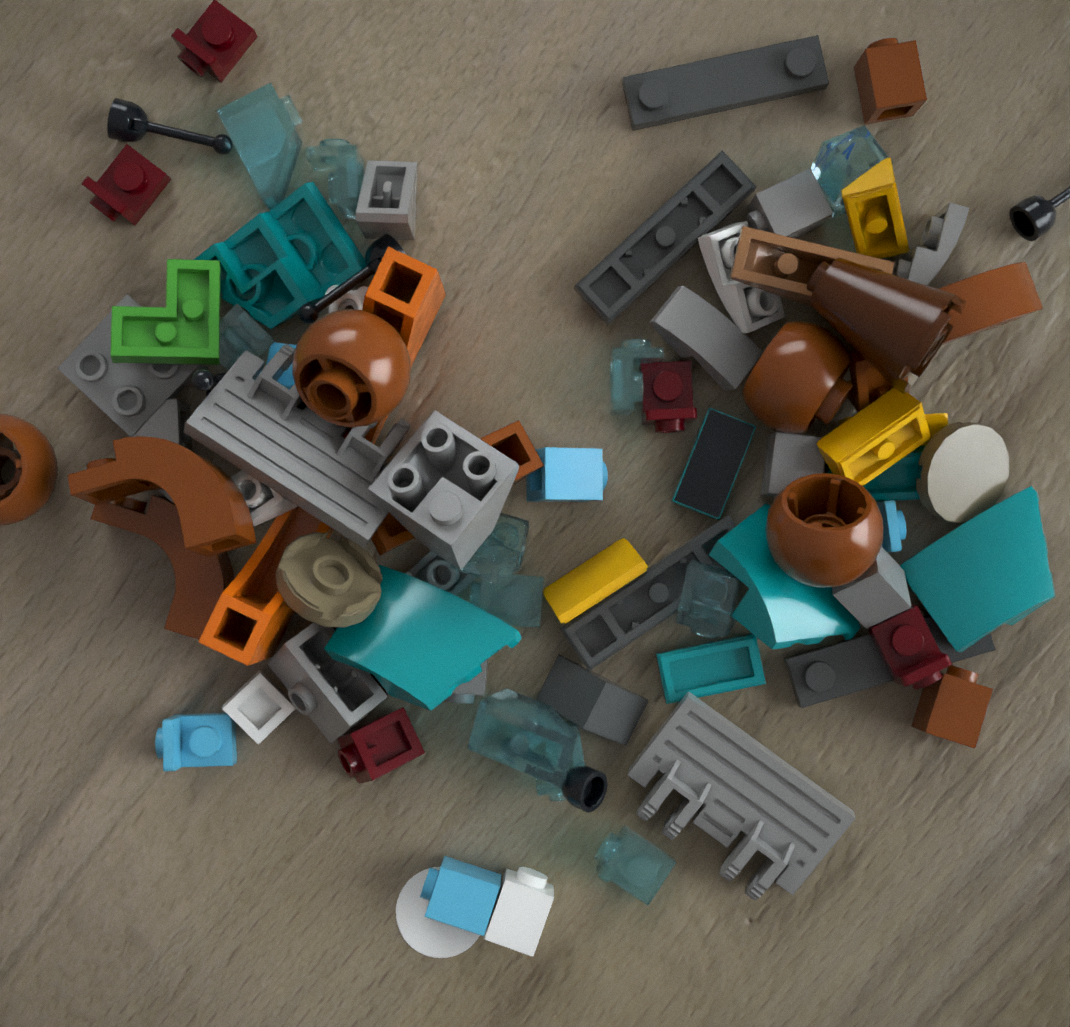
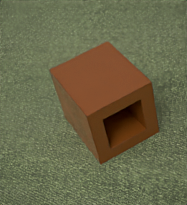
[854,38,927,125]
[911,665,993,749]

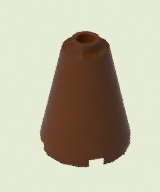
[807,258,967,394]

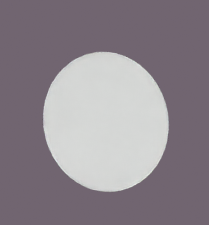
[396,867,480,958]

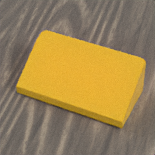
[841,157,910,259]
[817,388,931,486]
[543,538,648,624]

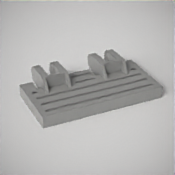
[183,343,411,548]
[628,691,856,901]

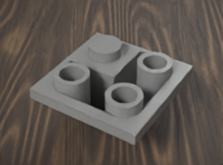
[368,410,519,570]

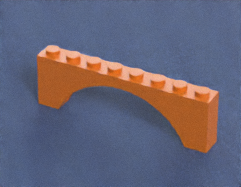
[198,246,446,666]

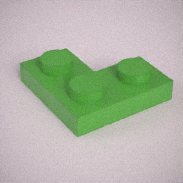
[110,259,221,365]

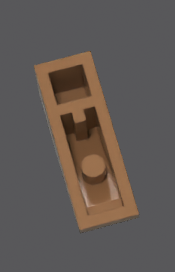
[730,226,895,307]

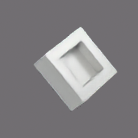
[222,670,296,745]

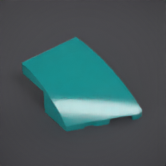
[194,182,366,329]
[900,486,1056,652]
[709,503,861,649]
[324,565,522,711]

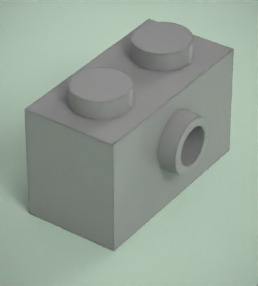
[268,623,388,744]

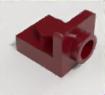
[171,0,258,83]
[81,144,171,226]
[639,361,697,433]
[868,605,952,690]
[338,707,425,783]

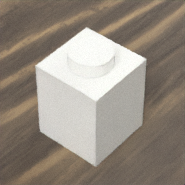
[484,867,554,957]

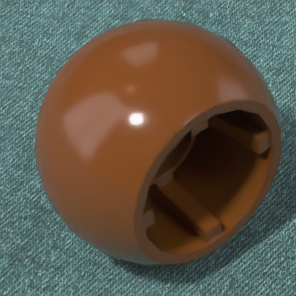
[292,309,411,427]
[742,321,853,434]
[0,414,58,526]
[765,473,884,588]

